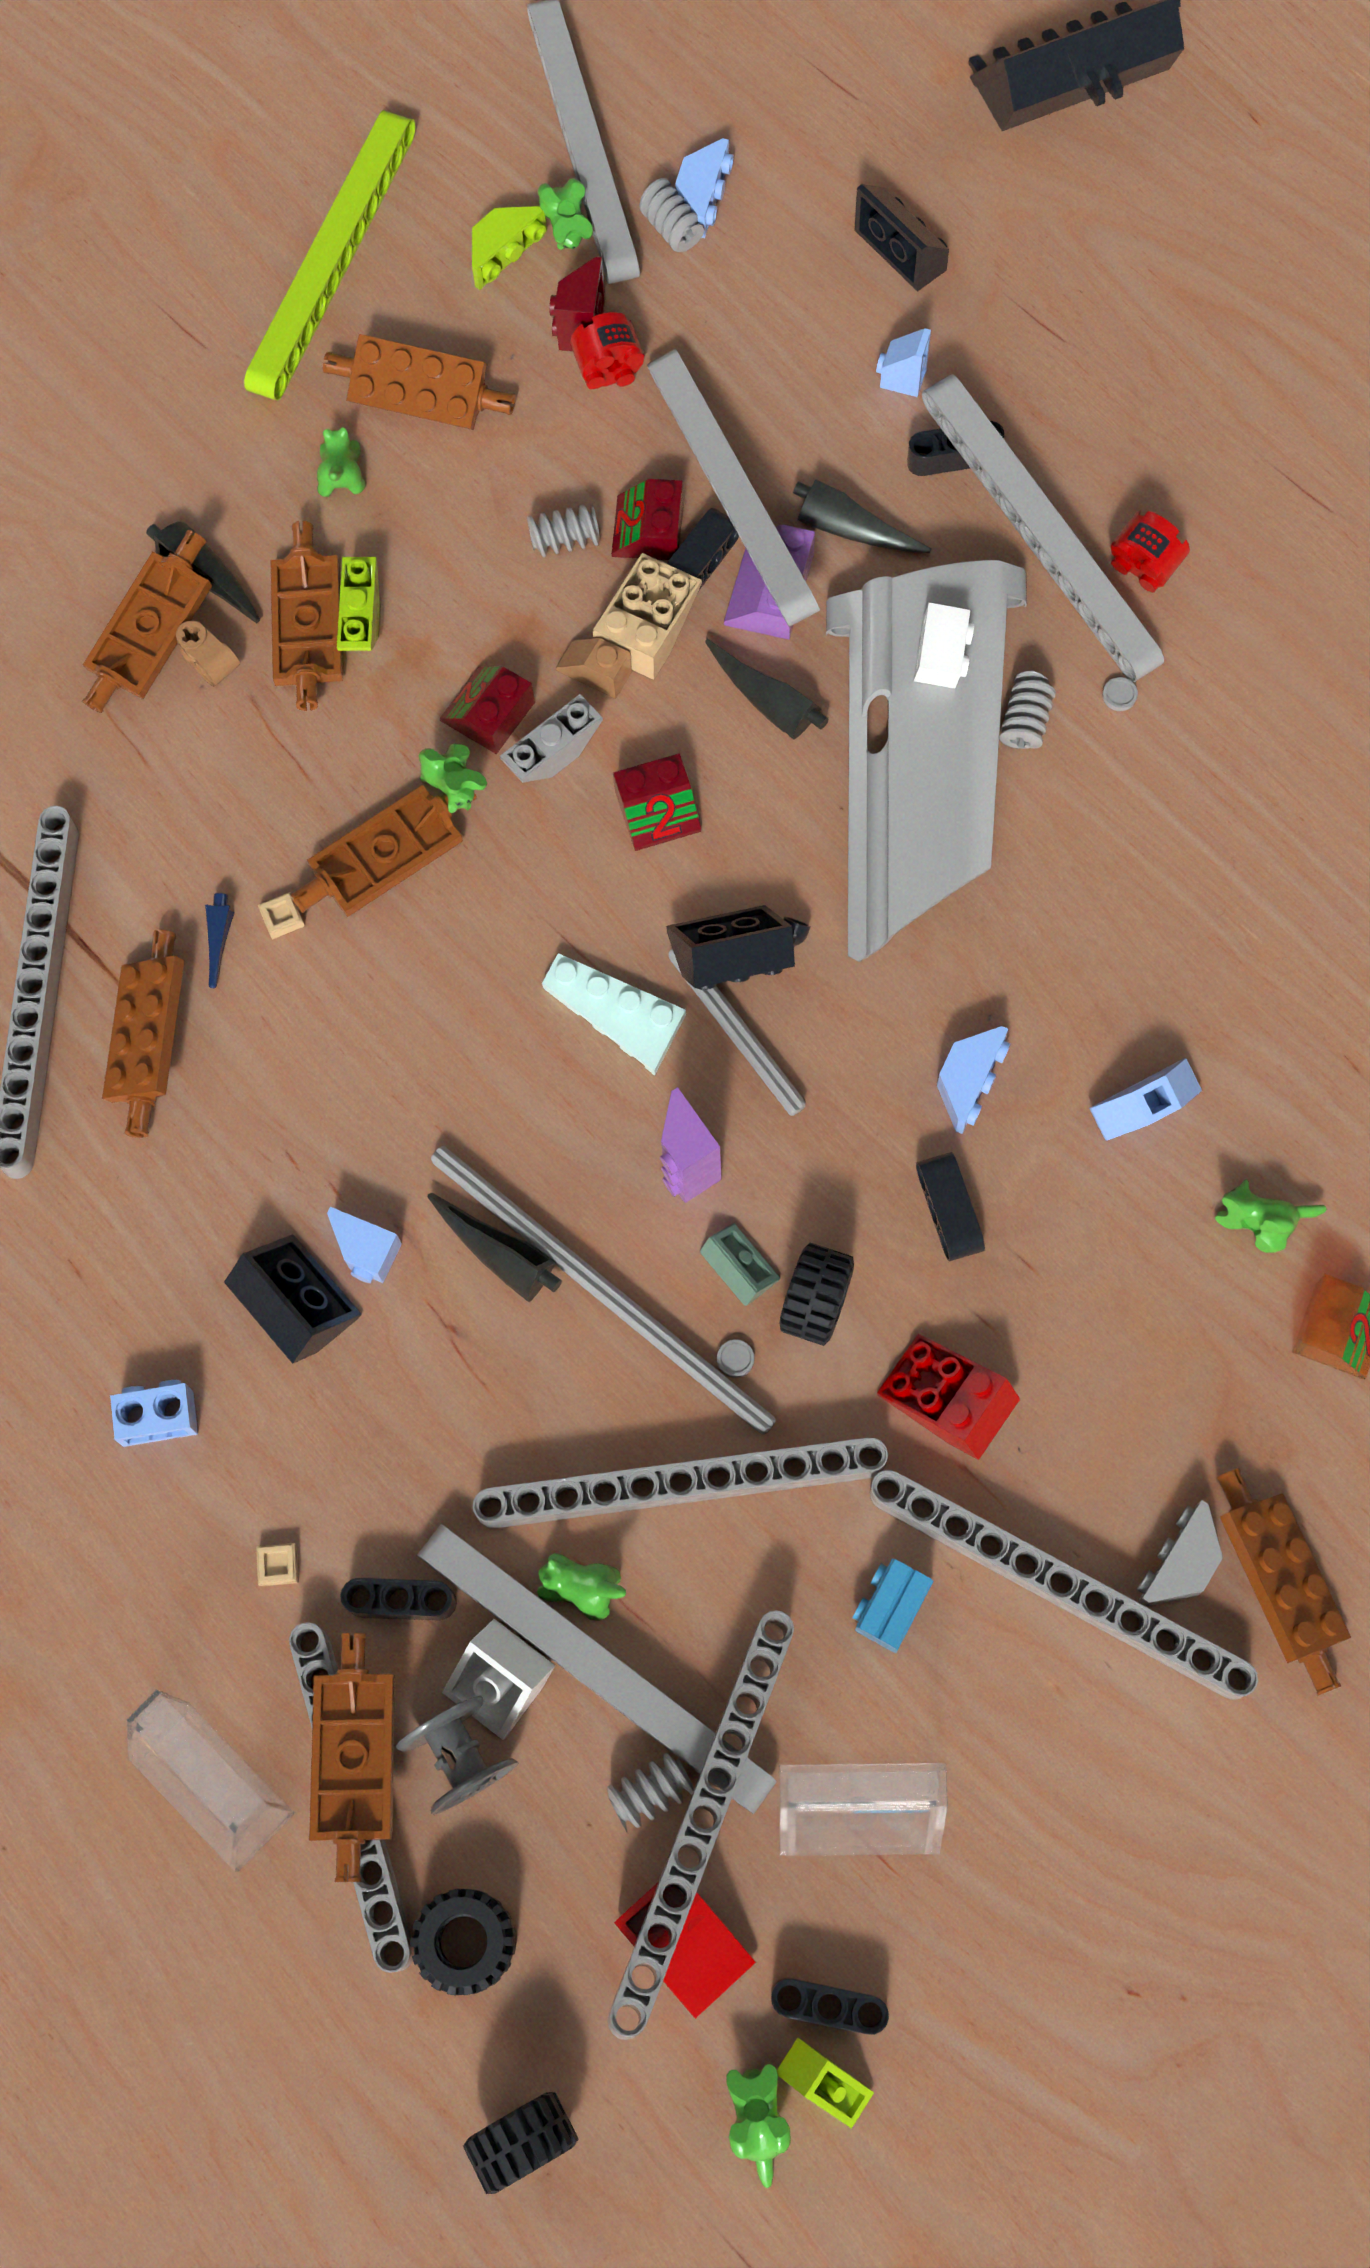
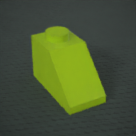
[777,2037,874,2129]

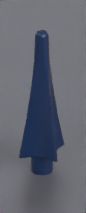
[205,893,234,989]

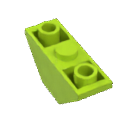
[472,206,547,290]
[337,557,380,651]

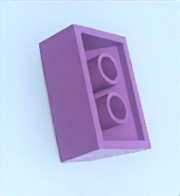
[724,525,815,640]
[660,1087,721,1203]

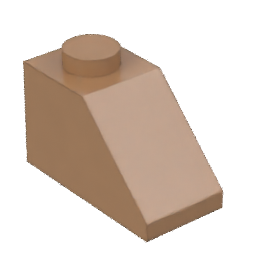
[556,638,632,699]

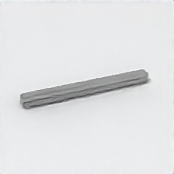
[668,949,806,1116]

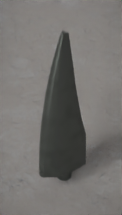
[793,479,932,554]
[146,521,260,623]
[705,638,829,740]
[427,1193,562,1302]

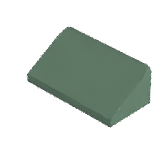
[700,1223,781,1306]

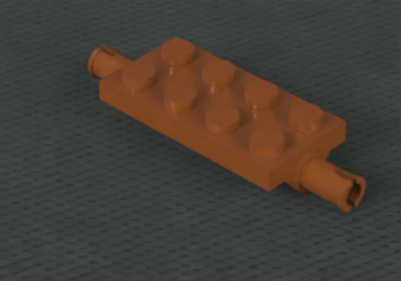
[323,334,516,430]
[270,521,343,711]
[82,530,212,713]
[289,784,477,917]
[102,929,185,1138]
[1217,1468,1351,1696]
[309,1633,395,1882]

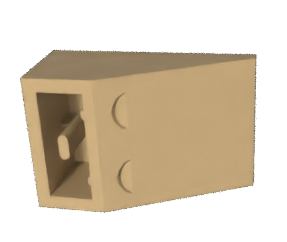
[593,553,702,680]

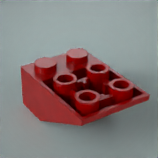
[877,1333,1020,1460]
[614,1882,756,2019]

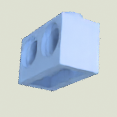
[110,1380,198,1447]

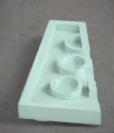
[542,953,686,1075]

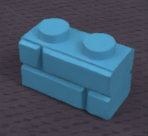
[852,1558,934,1653]

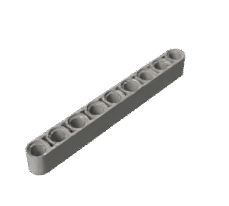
[289,1622,414,1973]

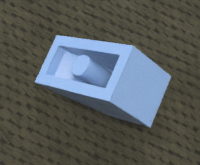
[876,328,931,397]
[327,1207,402,1283]

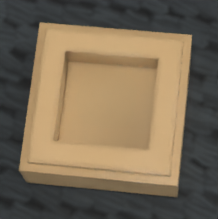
[258,892,305,939]
[256,1543,298,1587]

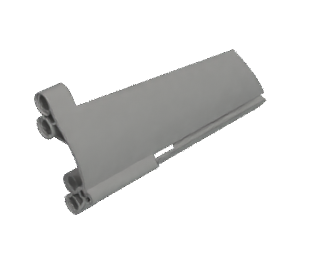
[826,560,1027,962]

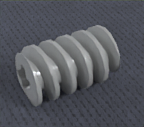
[639,178,705,252]
[527,504,600,557]
[999,671,1056,749]
[607,1753,695,1834]

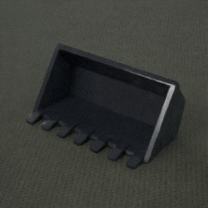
[968,0,1184,131]

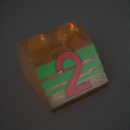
[1292,1274,1370,1380]

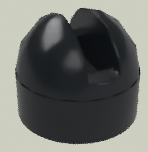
[784,917,811,946]

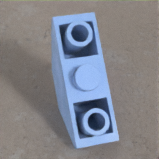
[675,138,734,238]
[937,1026,1011,1134]
[1089,1058,1202,1141]

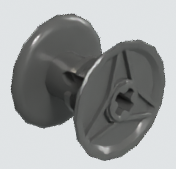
[395,1695,519,1815]

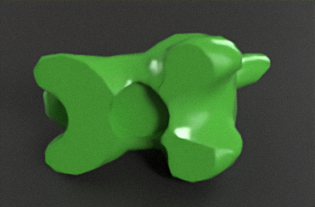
[538,178,593,250]
[317,427,366,497]
[419,743,487,813]
[1215,1179,1327,1253]
[537,1553,626,1621]
[726,2064,791,2188]

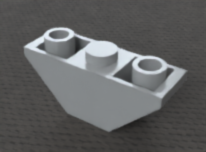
[500,694,603,783]
[1137,1500,1223,1607]

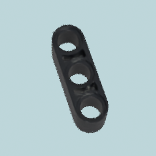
[907,421,1004,476]
[667,508,739,590]
[916,1152,985,1262]
[340,1578,457,1621]
[771,1978,889,2035]

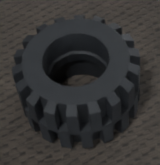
[779,1242,854,1346]
[410,1889,516,1996]
[463,2092,579,2194]

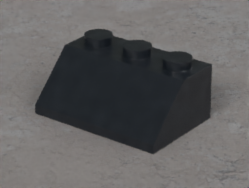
[854,184,949,292]
[666,905,795,990]
[224,1234,362,1364]

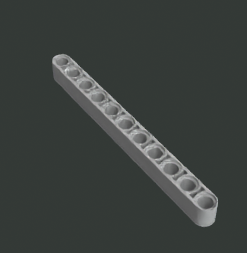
[527,0,640,285]
[647,348,820,627]
[922,374,1164,682]
[0,806,79,1179]
[473,1438,888,1528]
[870,1470,1258,1700]
[417,1524,777,1814]
[607,1610,794,2040]

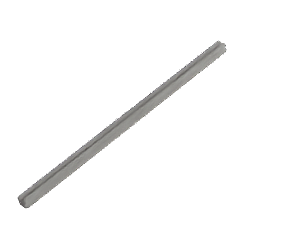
[431,1146,775,1435]

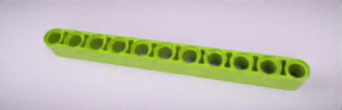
[244,110,416,401]

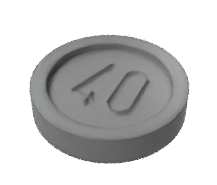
[1102,677,1138,711]
[717,1340,754,1378]

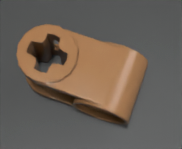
[176,621,240,687]

